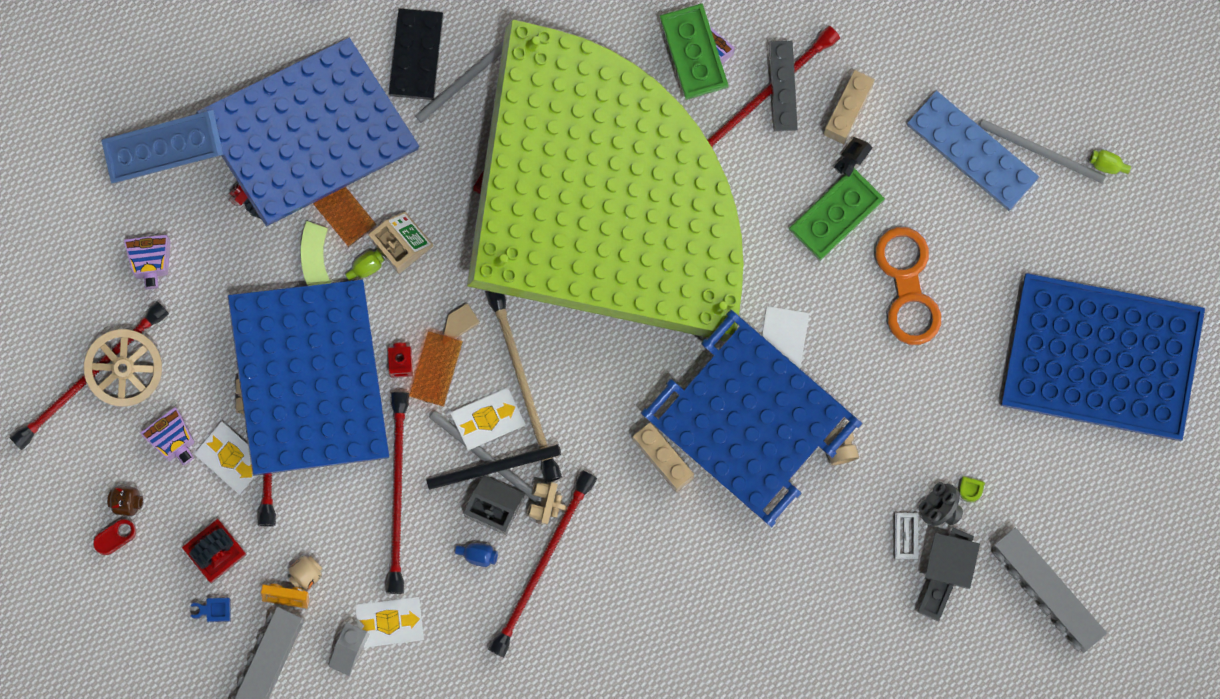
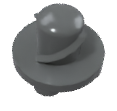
[919,482,963,526]

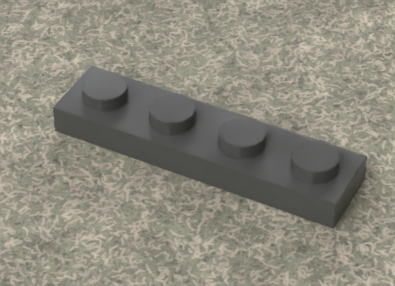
[769,40,798,132]
[917,527,974,622]

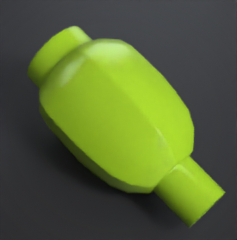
[1089,149,1131,174]
[345,249,385,281]

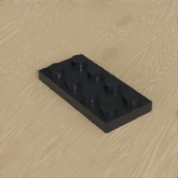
[389,8,444,100]

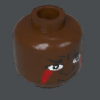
[107,485,143,516]

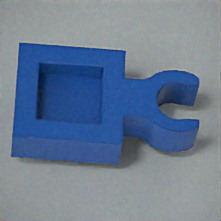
[190,598,231,622]

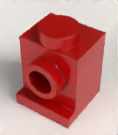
[388,342,413,378]

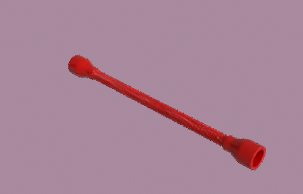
[707,25,840,148]

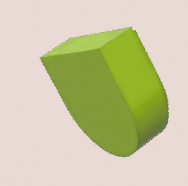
[959,476,985,503]

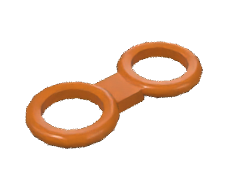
[876,227,941,345]

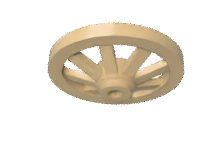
[84,329,162,407]

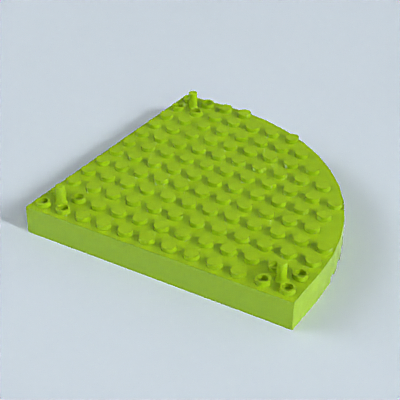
[467,20,744,342]

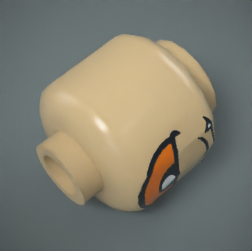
[288,556,322,590]

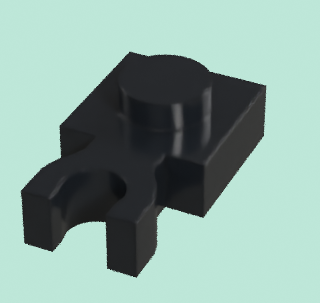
[834,137,873,177]

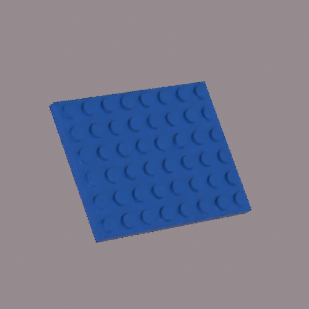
[196,37,420,227]
[1001,273,1205,441]
[228,280,389,476]

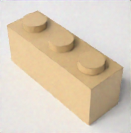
[824,70,875,145]
[633,422,694,493]

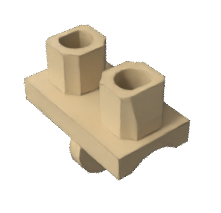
[526,482,567,525]

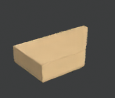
[442,303,480,345]

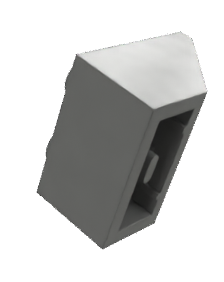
[463,476,525,536]

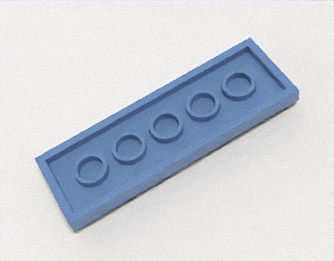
[907,90,1039,211]
[101,110,223,184]

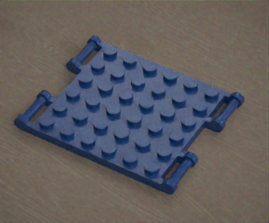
[640,309,863,528]

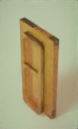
[313,187,377,247]
[409,331,463,407]

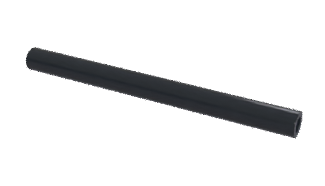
[426,444,561,490]

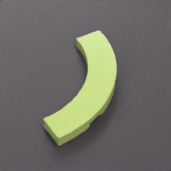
[301,221,331,286]

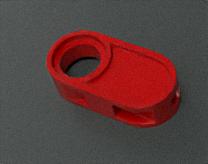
[93,519,136,555]

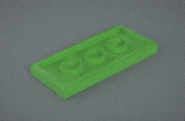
[660,3,729,100]
[789,168,885,261]

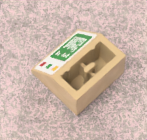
[368,212,434,274]

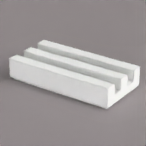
[895,513,918,560]

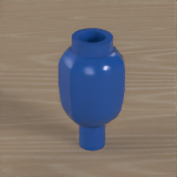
[455,543,498,567]

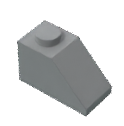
[329,622,370,676]

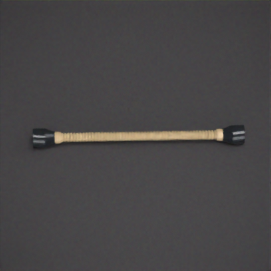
[486,291,562,483]

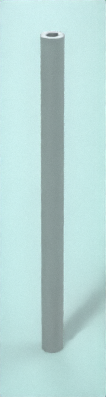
[415,41,503,123]
[980,119,1106,183]
[429,411,540,502]

